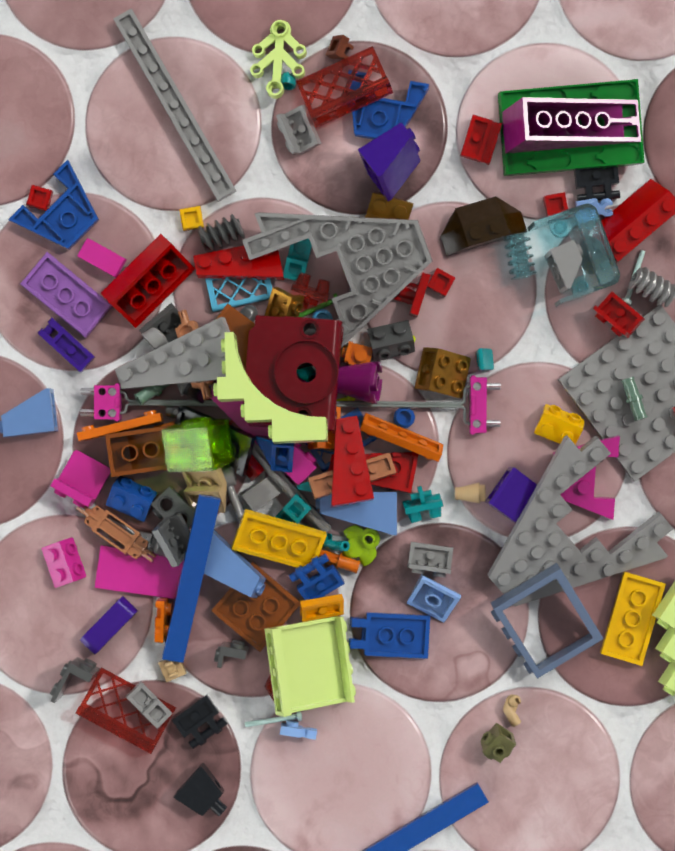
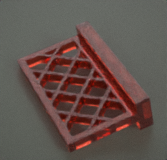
[296,46,393,128]
[75,667,177,754]

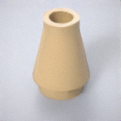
[455,482,486,504]

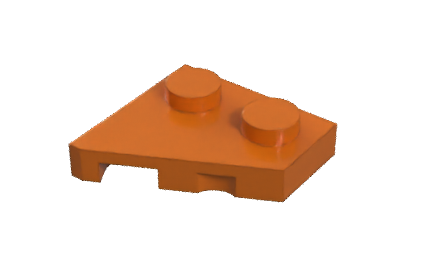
[155,597,172,643]

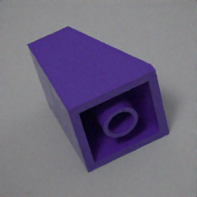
[358,122,420,201]
[485,467,537,524]

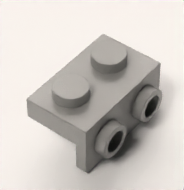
[276,105,322,155]
[407,542,453,577]

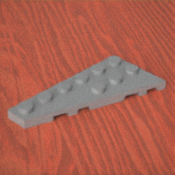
[115,317,230,389]

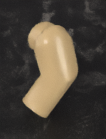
[503,694,521,727]

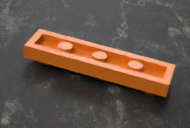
[77,410,164,441]
[360,413,444,462]

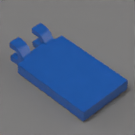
[349,612,430,659]

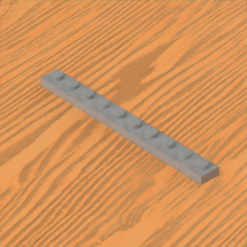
[113,8,237,202]

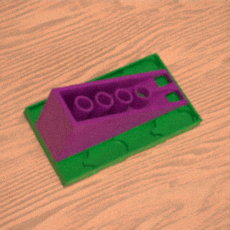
[498,79,645,176]

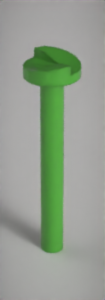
[298,293,338,317]

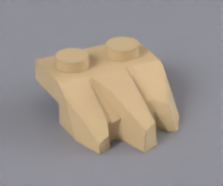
[181,464,227,513]

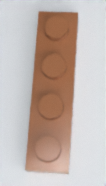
[308,453,397,500]

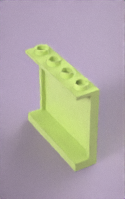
[264,616,356,717]

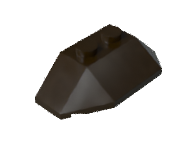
[440,196,527,257]

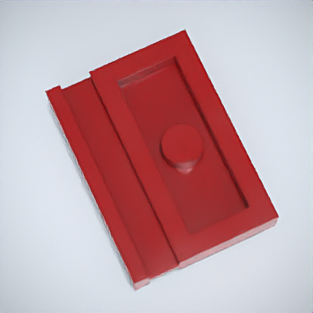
[460,115,502,165]

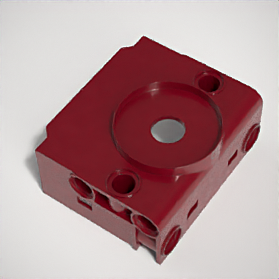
[243,315,343,434]

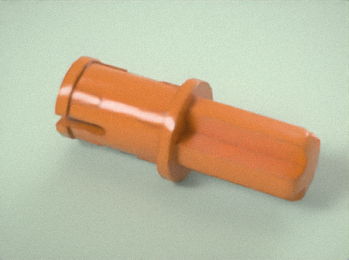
[319,549,360,574]

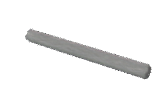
[252,442,331,534]

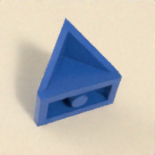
[254,435,295,472]

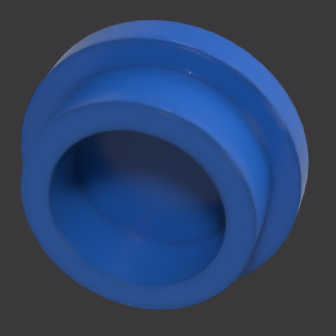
[394,408,415,428]

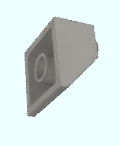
[545,240,583,294]

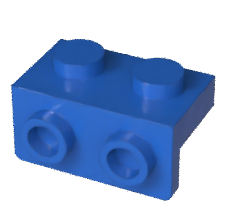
[105,476,158,522]

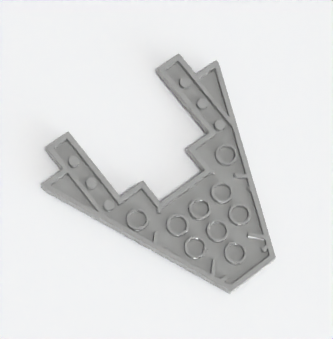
[242,212,433,371]
[487,435,673,606]

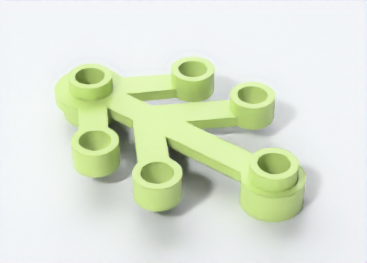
[250,20,307,99]

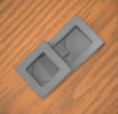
[242,476,283,512]
[125,681,173,729]

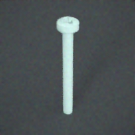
[622,250,646,305]
[245,711,302,727]

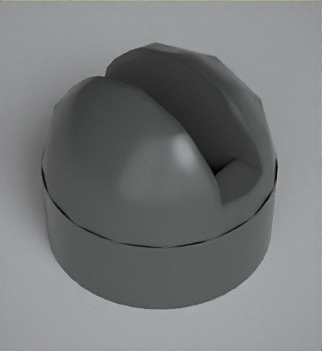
[240,305,258,322]

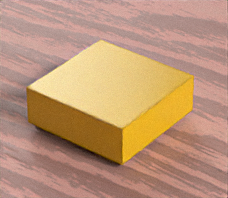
[179,206,204,231]

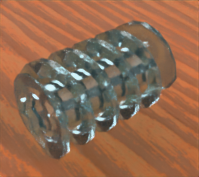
[503,234,537,280]

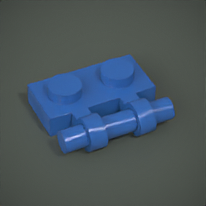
[289,553,345,600]

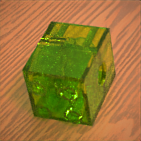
[162,417,234,472]

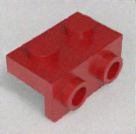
[593,291,645,338]

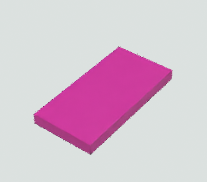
[95,545,184,599]

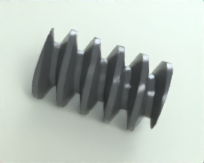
[198,214,245,252]

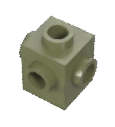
[481,723,516,763]

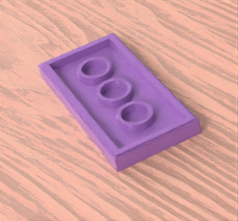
[20,252,113,338]

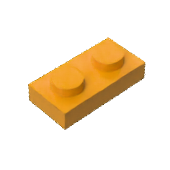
[300,594,344,622]

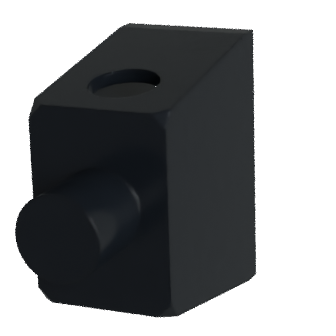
[174,763,227,817]

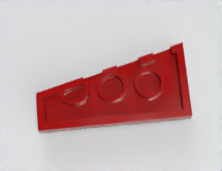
[193,245,284,280]
[331,416,374,508]
[328,452,419,494]

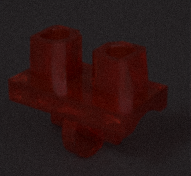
[291,272,330,310]

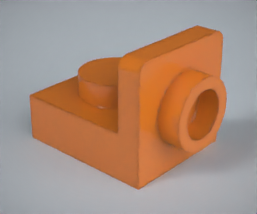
[341,341,372,365]

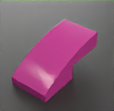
[77,238,126,278]

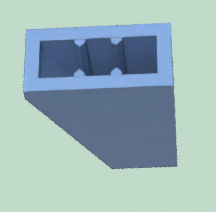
[0,388,58,437]

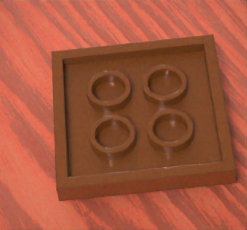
[211,562,300,652]

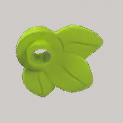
[342,525,380,566]

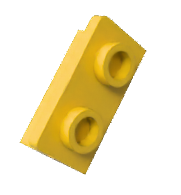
[534,404,584,445]

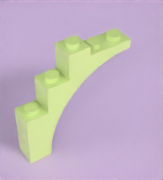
[213,332,328,444]
[652,581,675,696]

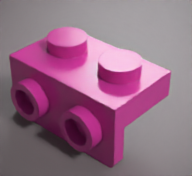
[41,537,86,588]

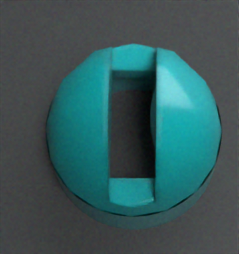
[281,72,296,90]

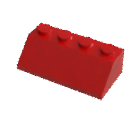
[586,179,675,265]
[101,234,195,328]

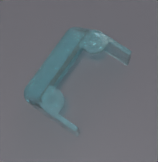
[527,204,620,307]

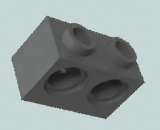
[151,486,195,528]

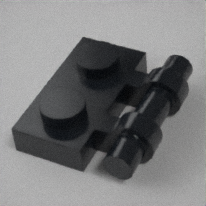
[574,167,620,201]
[172,694,228,749]

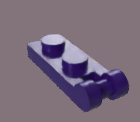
[38,318,95,373]

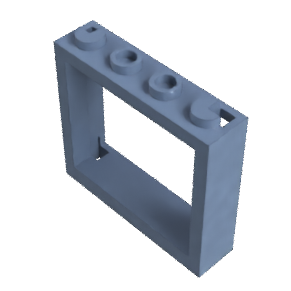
[491,563,604,679]

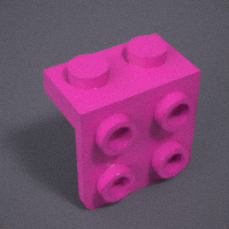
[50,450,111,508]

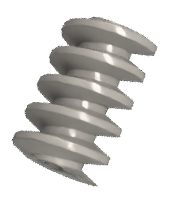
[628,267,675,307]

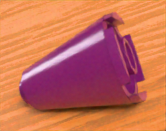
[338,361,382,404]

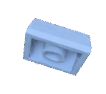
[407,574,461,623]

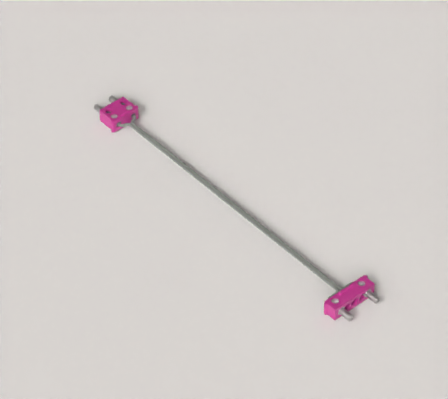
[80,375,501,435]

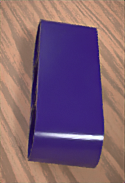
[80,596,138,655]

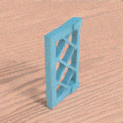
[205,277,272,312]

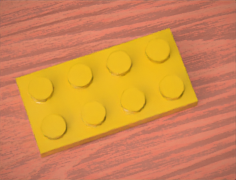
[231,509,327,572]
[600,571,666,666]

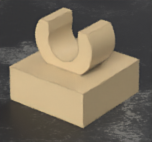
[158,660,187,682]

